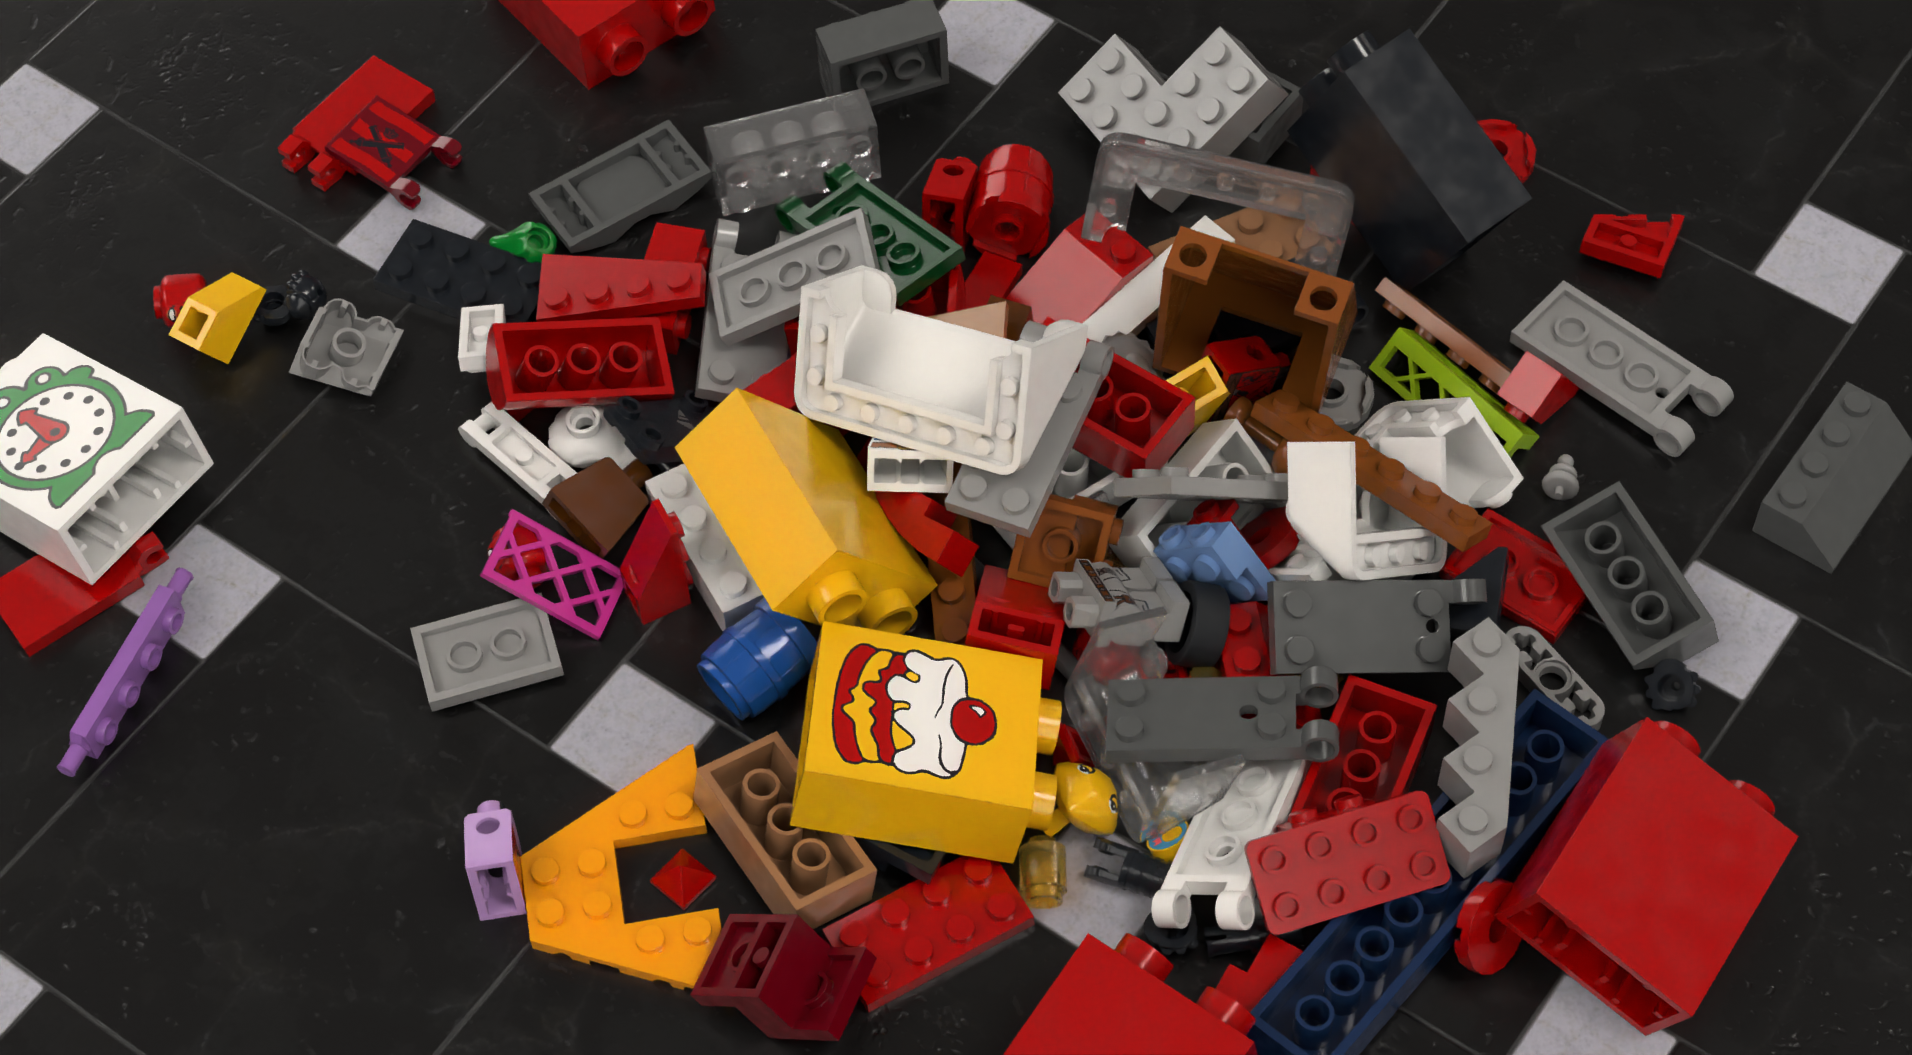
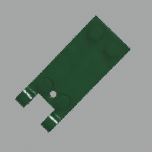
[774,161,966,306]

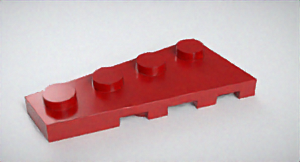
[536,254,707,322]

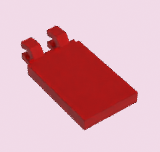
[277,55,436,192]
[0,531,170,657]

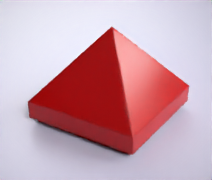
[1053,722,1100,769]
[650,848,717,910]

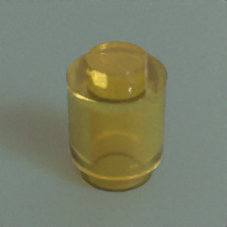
[1019,835,1067,909]

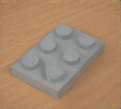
[410,593,564,712]

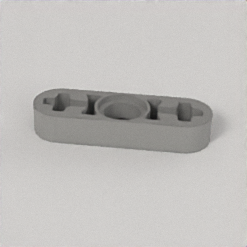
[1506,626,1605,731]

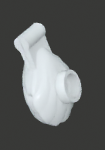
[548,405,637,470]

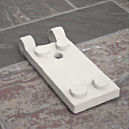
[1151,759,1312,930]

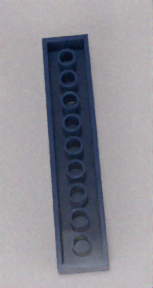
[1246,688,1609,1055]

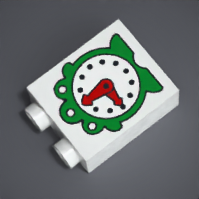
[0,333,214,585]

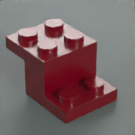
[690,914,877,1041]

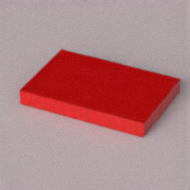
[1439,508,1588,645]

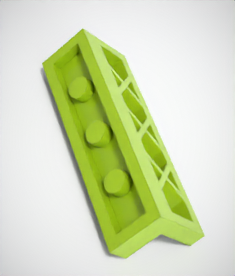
[1369,327,1540,458]

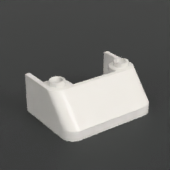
[1286,437,1447,580]

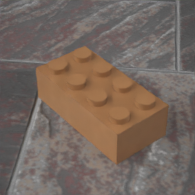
[693,731,877,929]

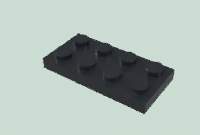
[373,219,542,323]

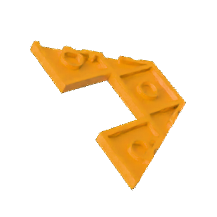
[520,744,722,990]

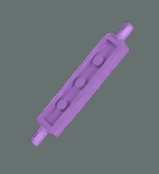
[57,567,194,777]

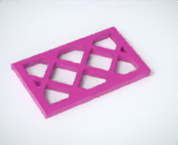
[480,509,624,640]

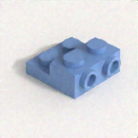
[1154,521,1276,602]

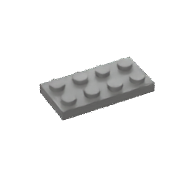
[708,208,880,347]

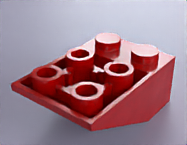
[965,564,1065,690]

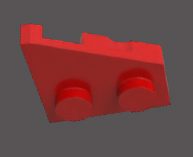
[1579,214,1685,278]

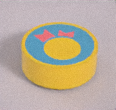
[1146,819,1189,862]

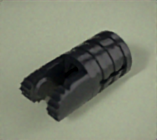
[1084,836,1173,898]

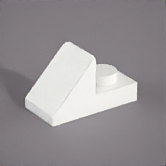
[458,304,506,373]

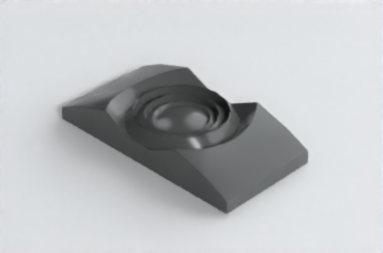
[528,119,712,253]

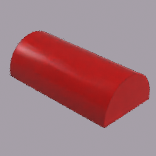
[486,317,675,410]

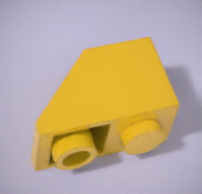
[169,272,267,364]

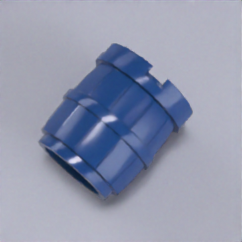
[697,597,817,721]

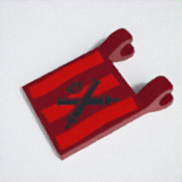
[325,96,462,210]

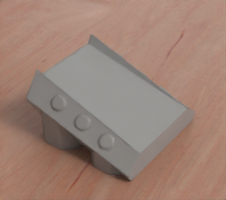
[289,298,404,397]

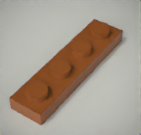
[1375,277,1512,394]

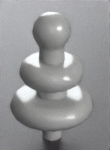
[1542,454,1579,501]

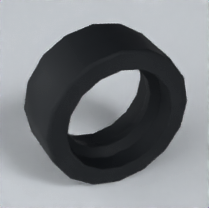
[1164,579,1230,670]

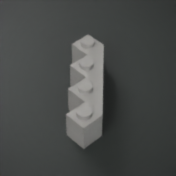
[1436,617,1520,879]

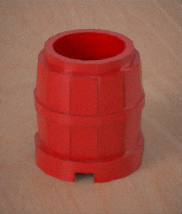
[965,144,1054,261]

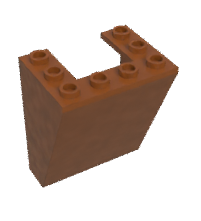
[1152,226,1358,413]

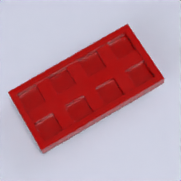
[822,855,1035,1013]

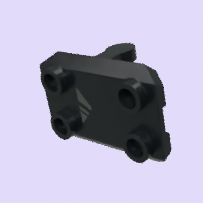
[603,390,714,473]

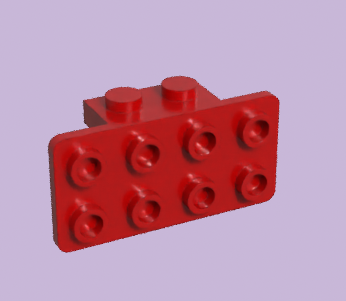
[1244,790,1450,935]

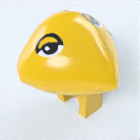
[1044,762,1118,839]

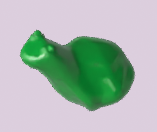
[489,221,557,263]

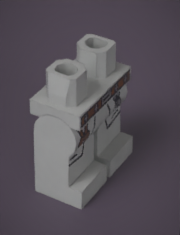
[1048,557,1190,642]

